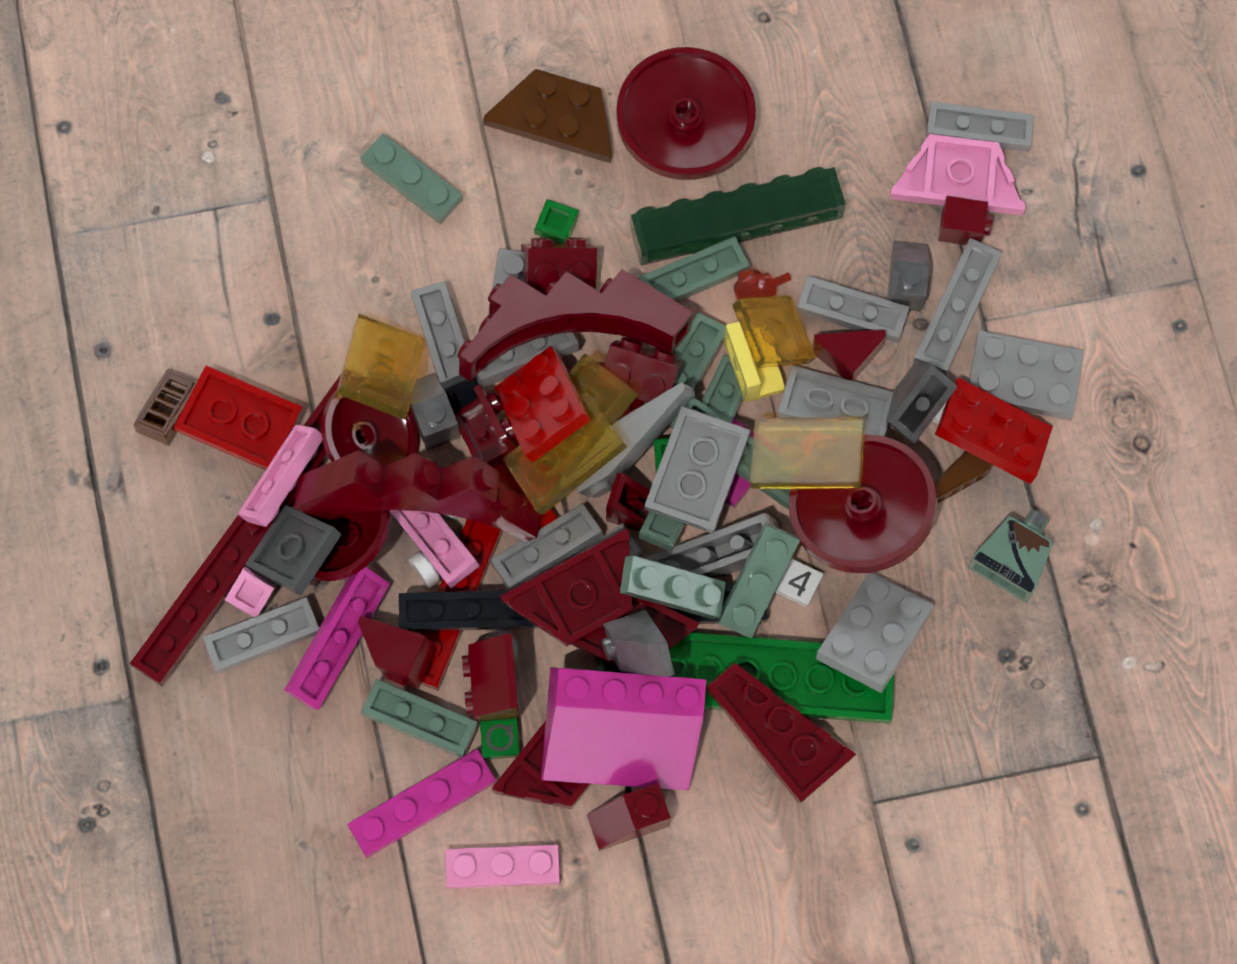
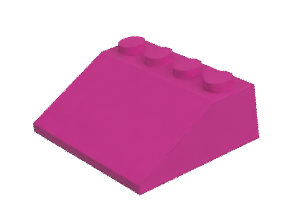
[541,667,706,790]

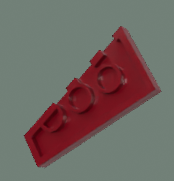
[706,663,857,803]

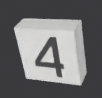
[774,558,823,608]

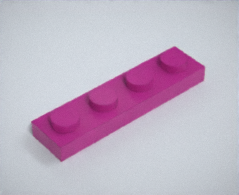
[284,567,390,710]
[347,749,496,859]

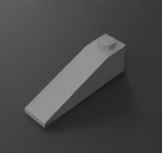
[559,382,695,498]
[644,513,780,578]

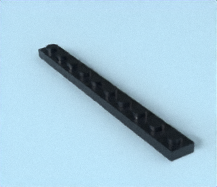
[399,585,768,632]

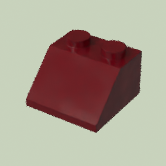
[462,634,519,724]

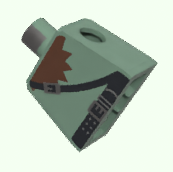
[968,510,1053,603]

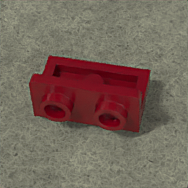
[521,237,597,291]
[598,337,683,402]
[454,384,520,468]

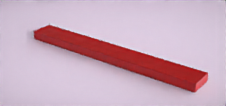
[420,437,530,690]

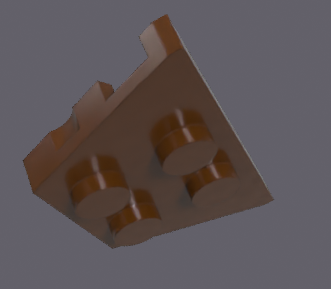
[483,69,612,163]

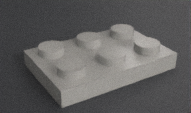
[969,330,1084,421]
[776,365,893,439]
[644,406,750,534]
[816,573,934,693]

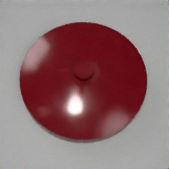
[616,47,756,180]
[789,434,937,573]

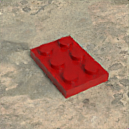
[494,346,591,463]
[174,365,304,471]
[935,377,1053,484]

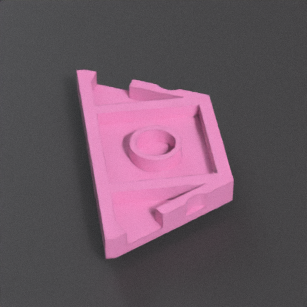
[889,134,1025,216]

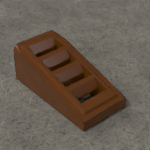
[134,368,197,446]
[934,451,993,504]

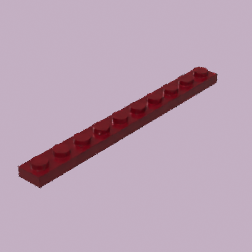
[129,373,355,687]

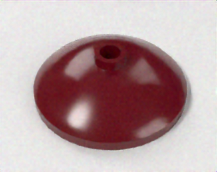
[321,379,418,466]
[302,510,391,582]

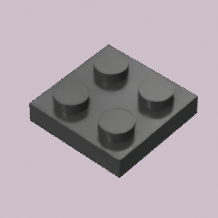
[245,505,342,596]

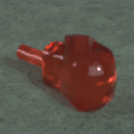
[733,268,792,309]

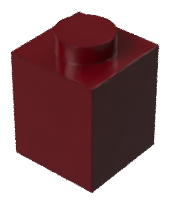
[938,196,993,245]

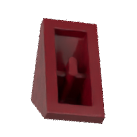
[811,329,886,381]
[606,473,650,531]

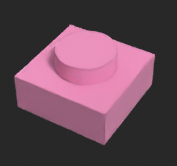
[225,567,277,617]

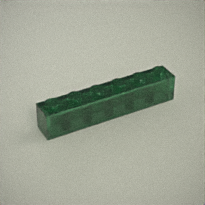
[630,167,846,266]

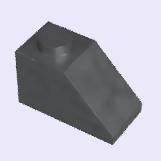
[887,240,929,312]
[886,361,958,444]
[401,373,460,450]
[601,610,675,677]

